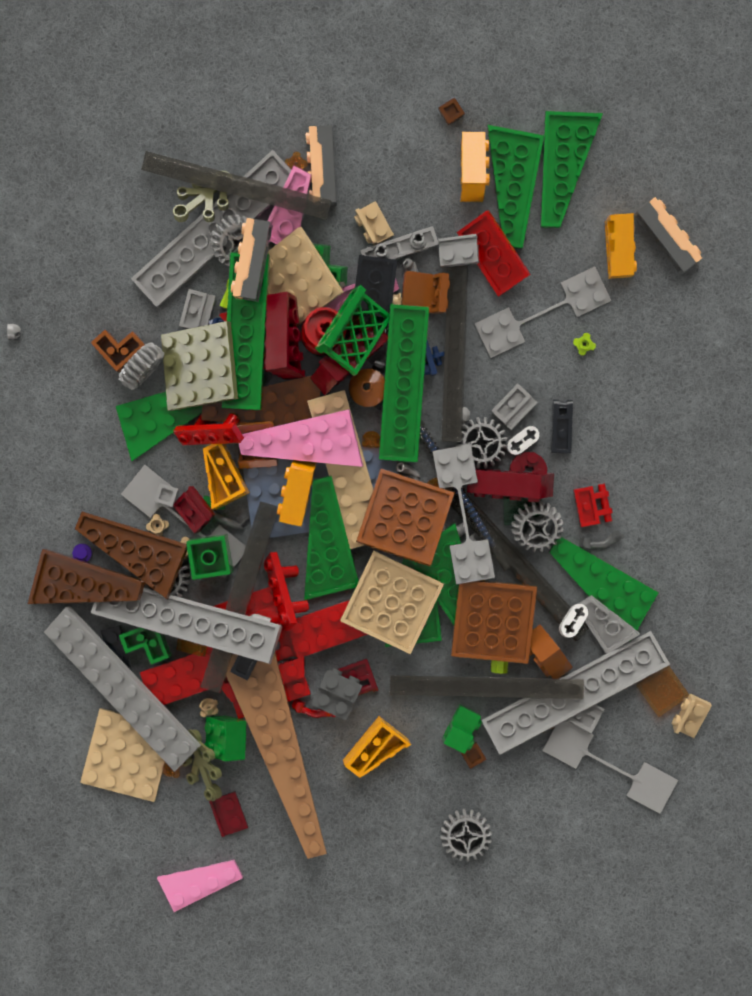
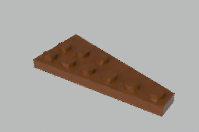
[27,549,145,604]

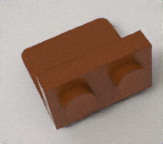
[402,271,450,314]
[237,421,278,469]

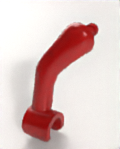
[292,699,335,718]

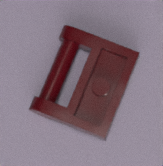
[337,658,379,696]

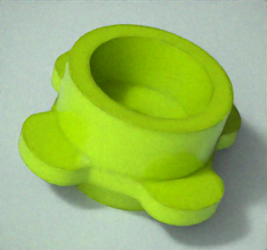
[573,333,596,356]

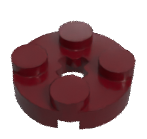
[509,452,547,475]

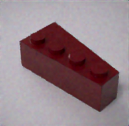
[265,291,305,380]
[310,323,388,395]
[467,469,554,502]

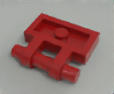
[573,483,613,527]

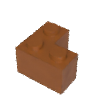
[91,330,145,373]
[529,625,573,681]

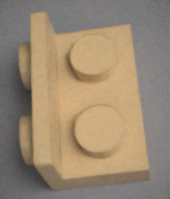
[354,201,394,246]
[672,694,712,738]

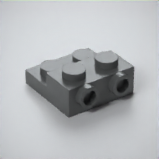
[311,667,362,720]

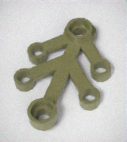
[173,171,234,222]
[182,729,222,801]

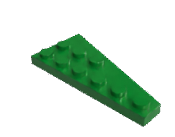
[487,125,544,250]
[549,537,659,642]

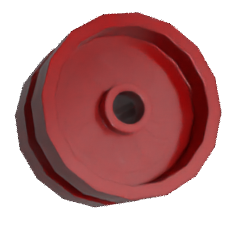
[301,307,347,356]

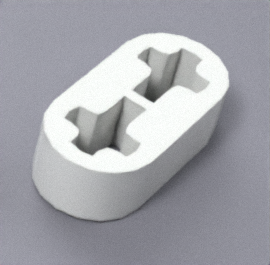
[507,426,540,455]
[559,604,588,638]

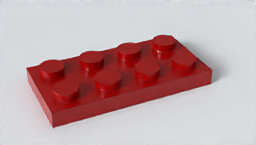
[457,210,531,297]

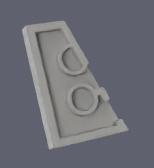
[577,595,640,654]

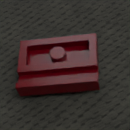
[173,486,216,534]
[209,791,249,837]

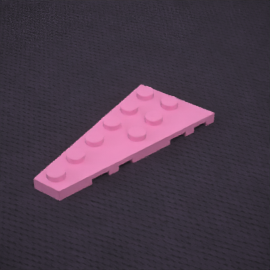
[238,409,363,467]

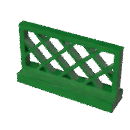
[315,285,389,376]

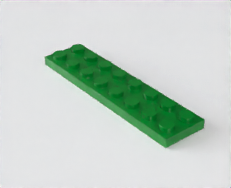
[222,253,270,410]
[379,304,429,462]

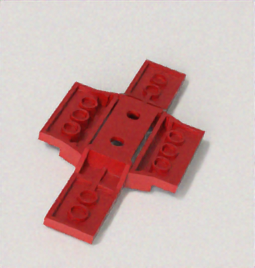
[140,587,368,719]

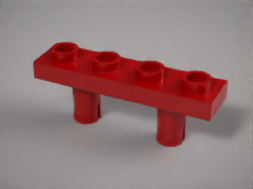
[173,413,244,445]
[263,552,309,631]

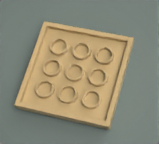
[268,227,344,327]
[340,550,444,654]
[80,708,165,802]

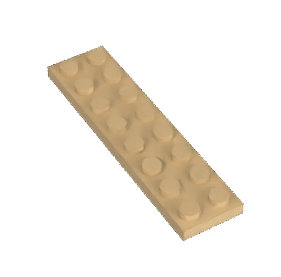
[307,390,373,549]

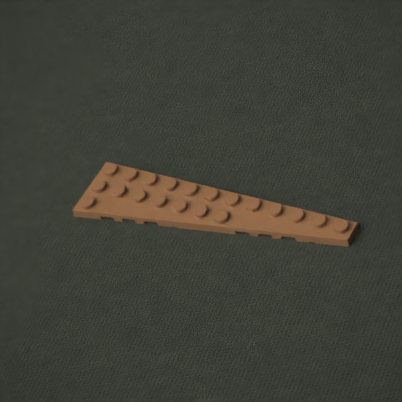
[215,649,327,859]

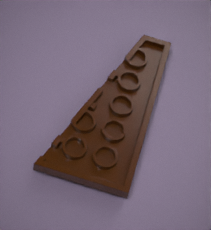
[201,375,321,427]
[75,512,187,600]

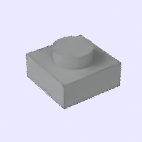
[154,483,179,507]

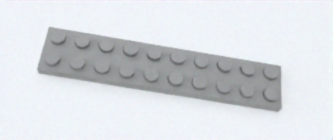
[131,150,291,308]
[91,588,282,665]
[44,605,201,772]
[481,631,670,755]

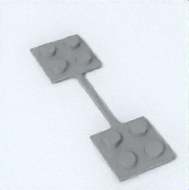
[475,267,611,358]
[433,445,495,584]
[121,465,249,578]
[542,720,678,814]

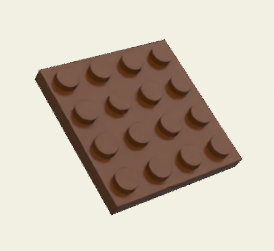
[356,469,454,566]
[451,581,537,664]

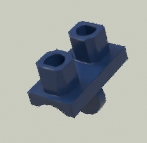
[424,340,446,376]

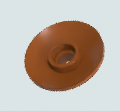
[349,369,385,407]

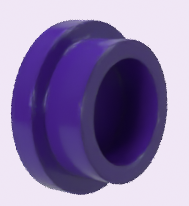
[72,544,92,562]

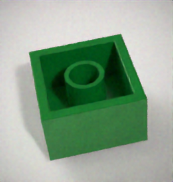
[186,534,234,580]
[204,716,246,761]

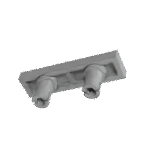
[360,226,439,260]

